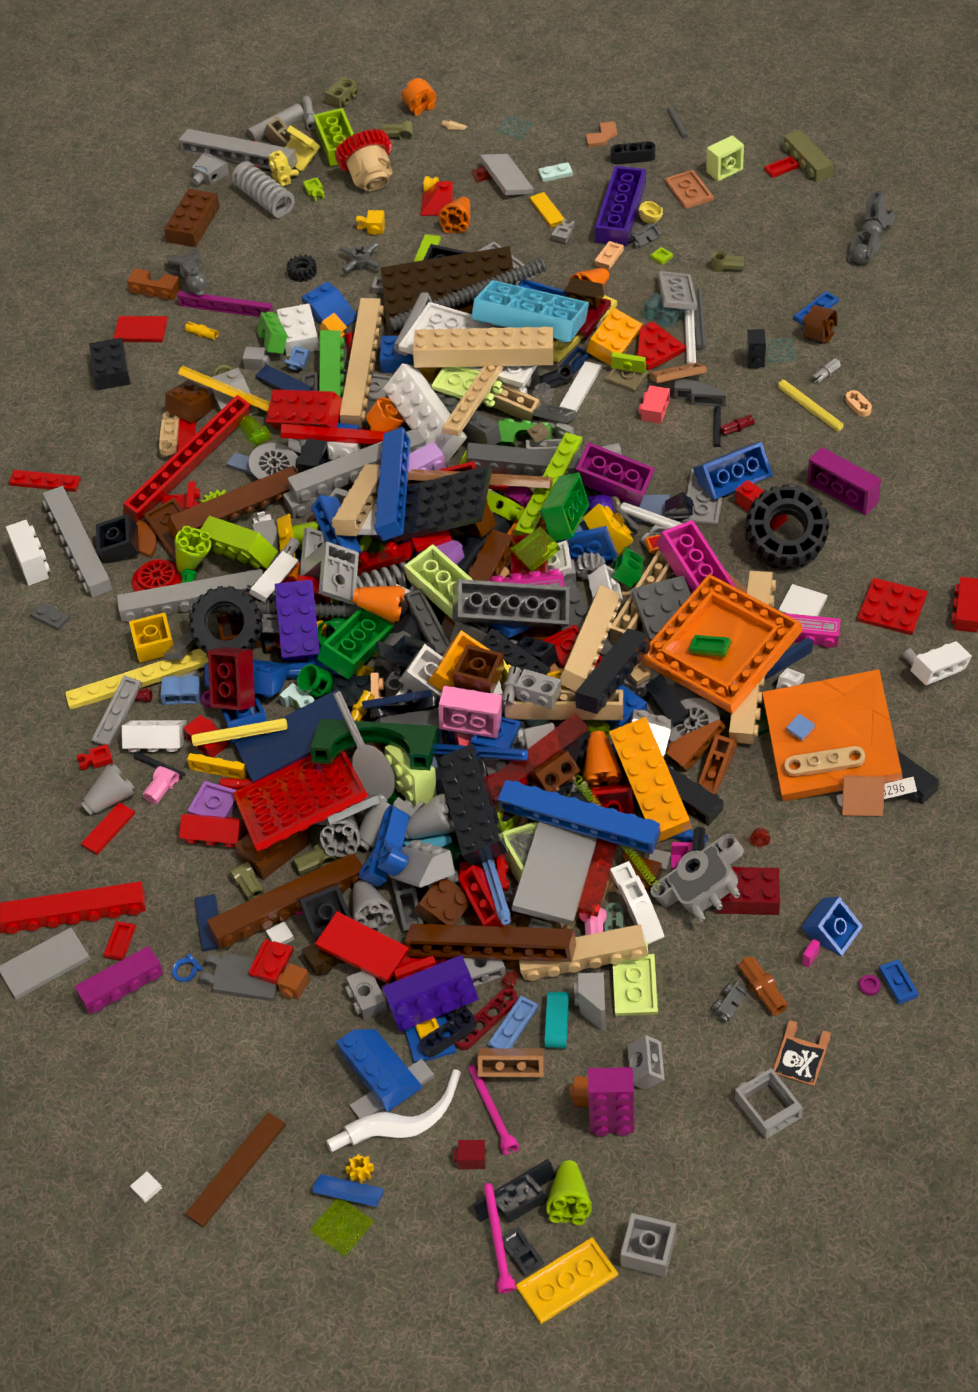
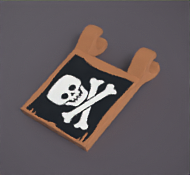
[773,1021,831,1086]

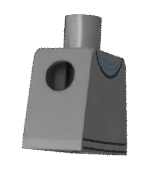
[191,152,229,186]

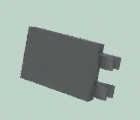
[200,953,278,1001]

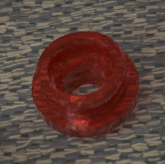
[750,828,771,847]
[502,969,519,989]

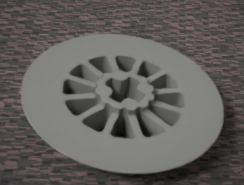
[249,443,298,479]
[667,698,720,742]

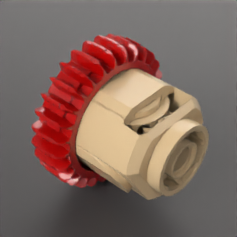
[335,128,393,192]

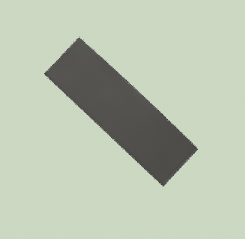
[674,379,726,407]
[391,878,423,932]

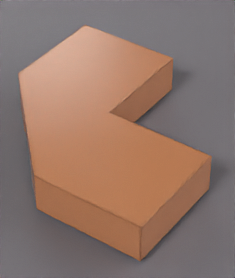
[586,121,617,147]

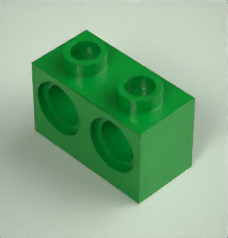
[612,546,644,588]

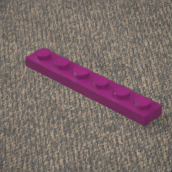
[177,291,273,317]

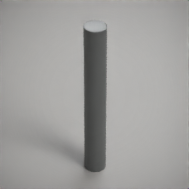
[667,107,688,138]

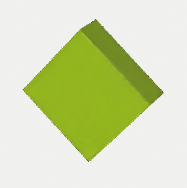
[650,247,673,265]

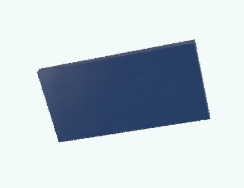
[234,689,354,783]

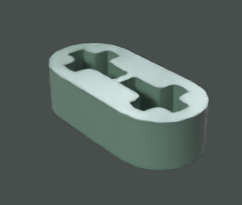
[604,902,623,931]

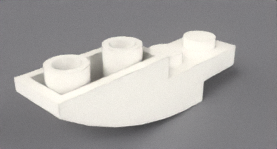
[610,861,665,945]

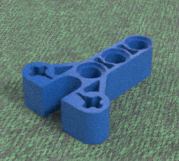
[359,805,409,887]

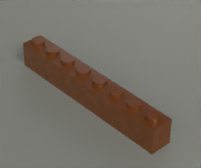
[167,465,298,538]
[441,530,516,643]
[207,853,363,950]
[405,924,576,962]

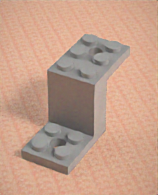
[300,527,359,604]

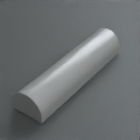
[246,103,305,141]
[393,292,433,355]

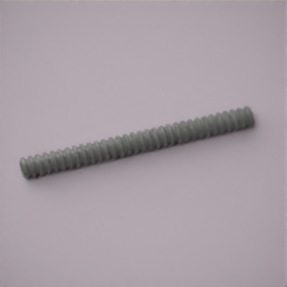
[389,258,547,332]
[189,598,360,619]

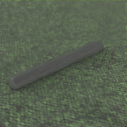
[694,289,706,350]

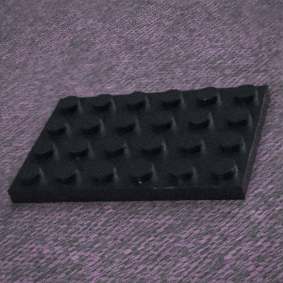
[380,465,492,546]

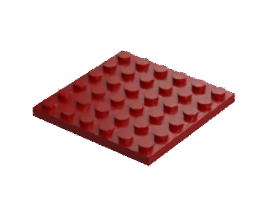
[233,751,369,852]

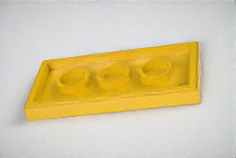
[516,1237,618,1324]

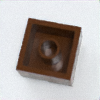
[165,380,214,423]
[453,645,504,693]
[412,877,471,925]

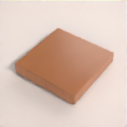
[842,775,885,816]

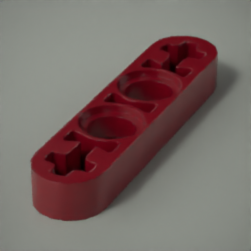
[455,988,518,1051]

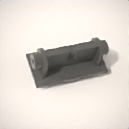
[628,222,662,248]
[711,979,747,1023]

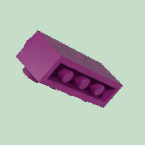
[74,946,164,1015]

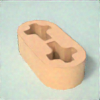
[846,390,872,417]

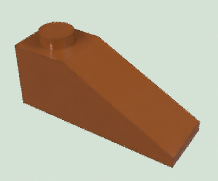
[666,719,726,771]
[698,734,738,794]

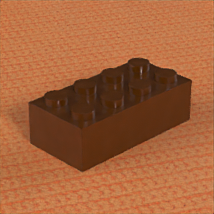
[164,189,220,247]

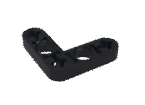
[370,696,440,719]
[420,1005,477,1057]

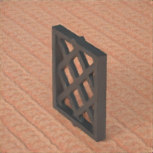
[616,506,640,533]

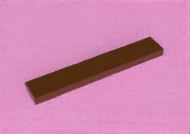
[185,1112,286,1228]

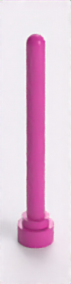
[469,1065,519,1155]
[484,1183,516,1293]

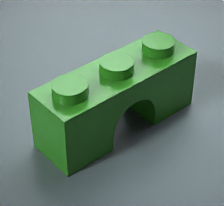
[257,312,288,354]
[498,419,553,446]

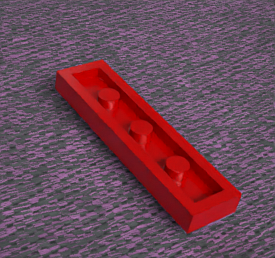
[9,470,81,492]

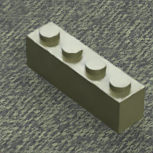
[783,130,833,182]

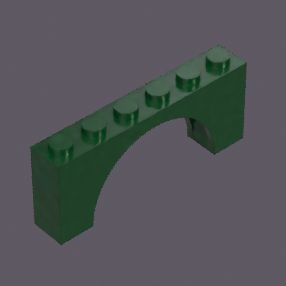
[311,719,438,771]

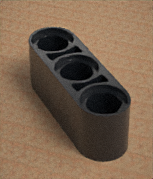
[610,141,655,165]

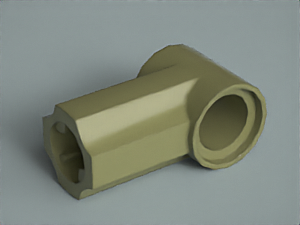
[382,121,413,140]
[711,251,744,272]
[293,843,337,875]
[229,861,264,900]

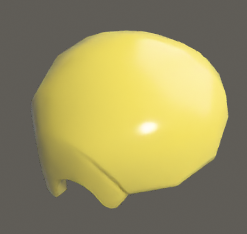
[639,201,663,224]

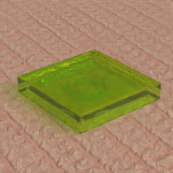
[511,527,561,572]
[310,1198,374,1257]

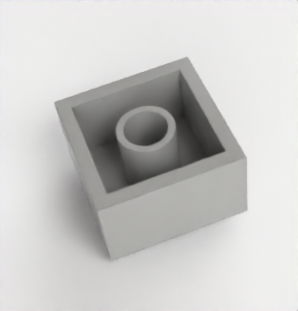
[620,1213,676,1277]

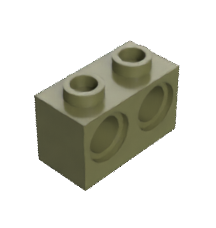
[325,76,359,109]

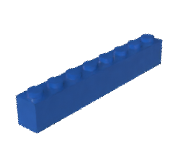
[374,427,411,541]
[498,780,660,854]

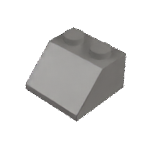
[629,709,671,758]
[574,973,606,1031]

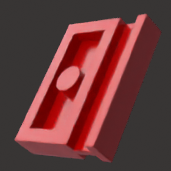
[248,938,294,985]

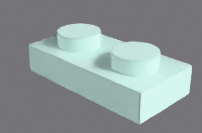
[538,163,573,182]

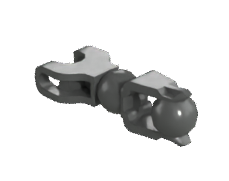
[848,191,896,265]
[166,248,207,296]

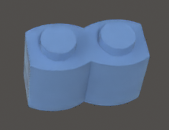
[161,675,202,705]

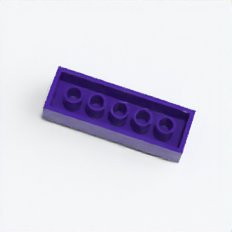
[595,166,646,246]

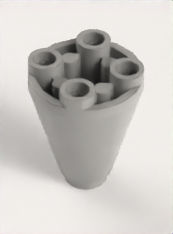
[81,764,135,815]
[405,793,455,840]
[358,794,403,852]
[320,815,360,857]
[352,880,395,932]

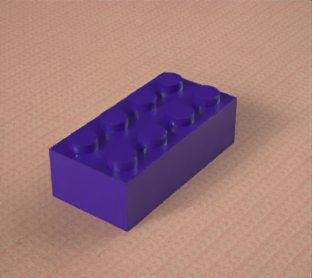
[275,580,320,662]
[382,955,479,1032]

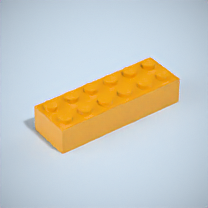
[609,717,692,843]

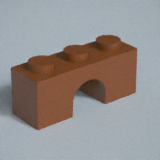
[127,268,182,300]

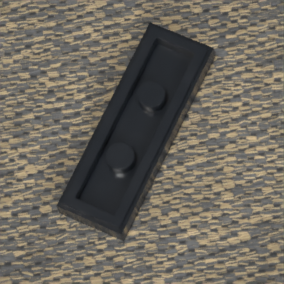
[645,674,690,727]

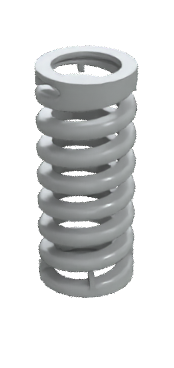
[232,161,295,218]
[347,559,413,604]

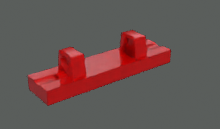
[357,541,414,576]

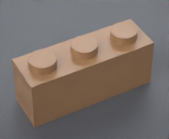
[478,1048,544,1077]

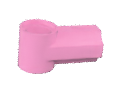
[142,766,179,804]
[579,903,607,935]

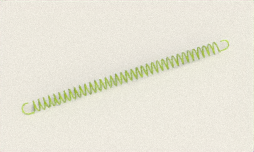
[575,775,659,890]

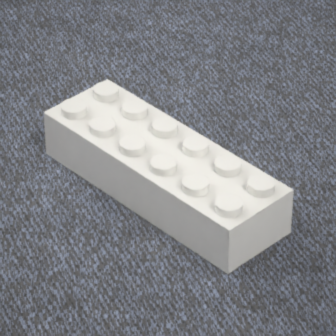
[383,363,467,462]

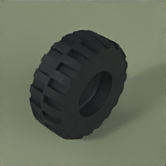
[744,484,830,570]

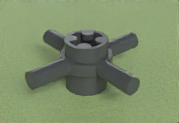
[340,241,381,273]

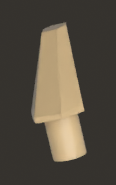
[442,120,467,130]

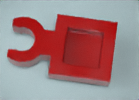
[77,744,113,770]

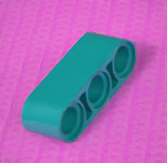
[545,991,569,1049]

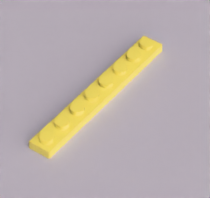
[65,648,208,710]

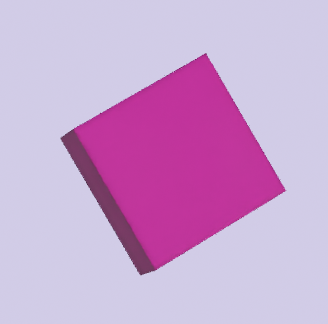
[802,940,820,968]

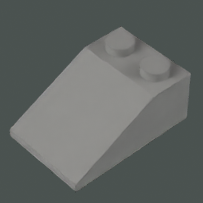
[208,368,259,416]

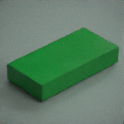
[688,635,732,657]

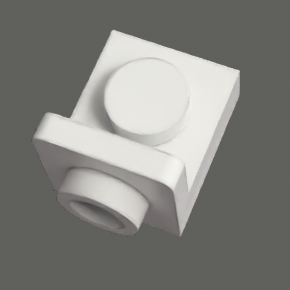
[776,668,805,689]

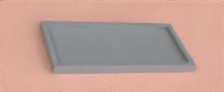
[512,822,598,926]

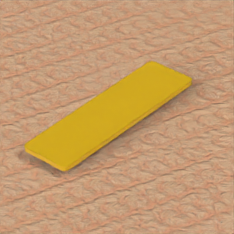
[277,514,295,558]

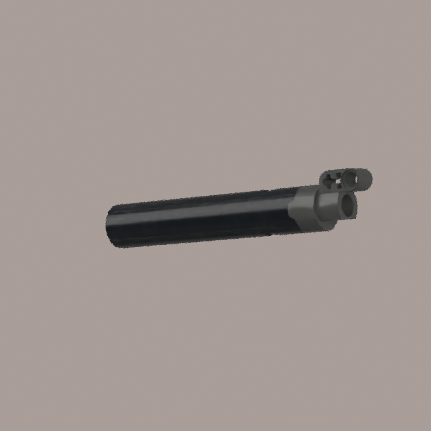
[374,512,511,697]

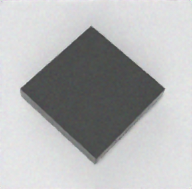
[533,404,577,423]

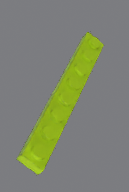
[514,432,582,536]

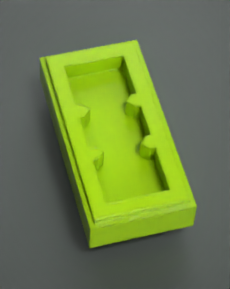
[611,352,646,374]

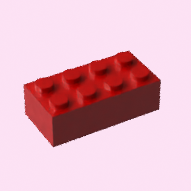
[266,390,343,429]

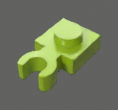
[303,177,325,201]

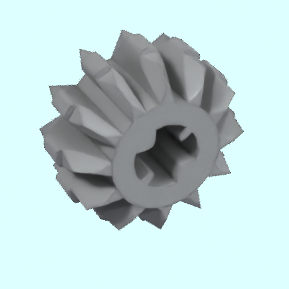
[575,551,606,580]

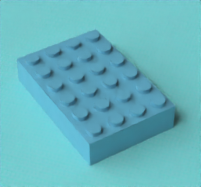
[471,280,589,342]

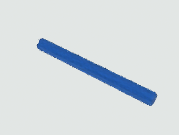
[435,744,529,761]

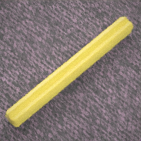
[778,380,844,432]
[192,718,288,746]

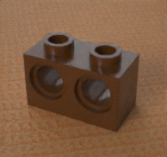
[530,751,580,792]

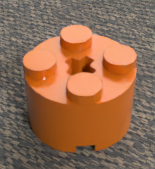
[401,78,437,116]
[365,397,405,432]

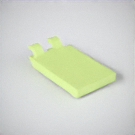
[432,367,503,407]
[613,941,658,1016]

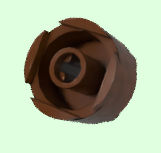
[803,305,838,343]

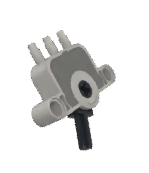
[650,826,744,922]

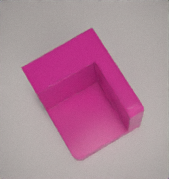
[671,842,693,869]

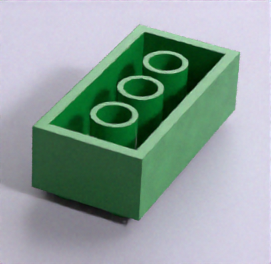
[540,473,590,541]
[317,607,394,679]

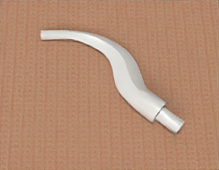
[326,1069,461,1153]

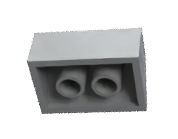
[389,840,455,887]

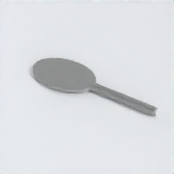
[333,691,395,799]

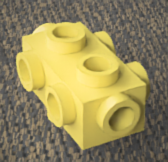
[269,150,299,187]

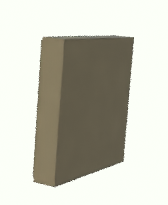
[605,368,651,393]

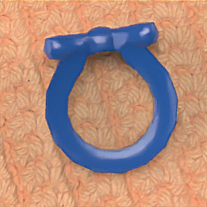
[172,954,203,982]

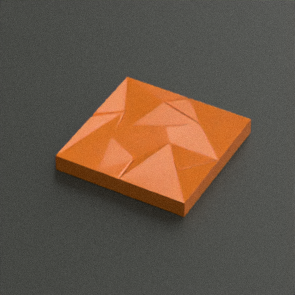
[641,574,803,714]
[763,669,903,801]

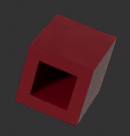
[454,1140,486,1169]

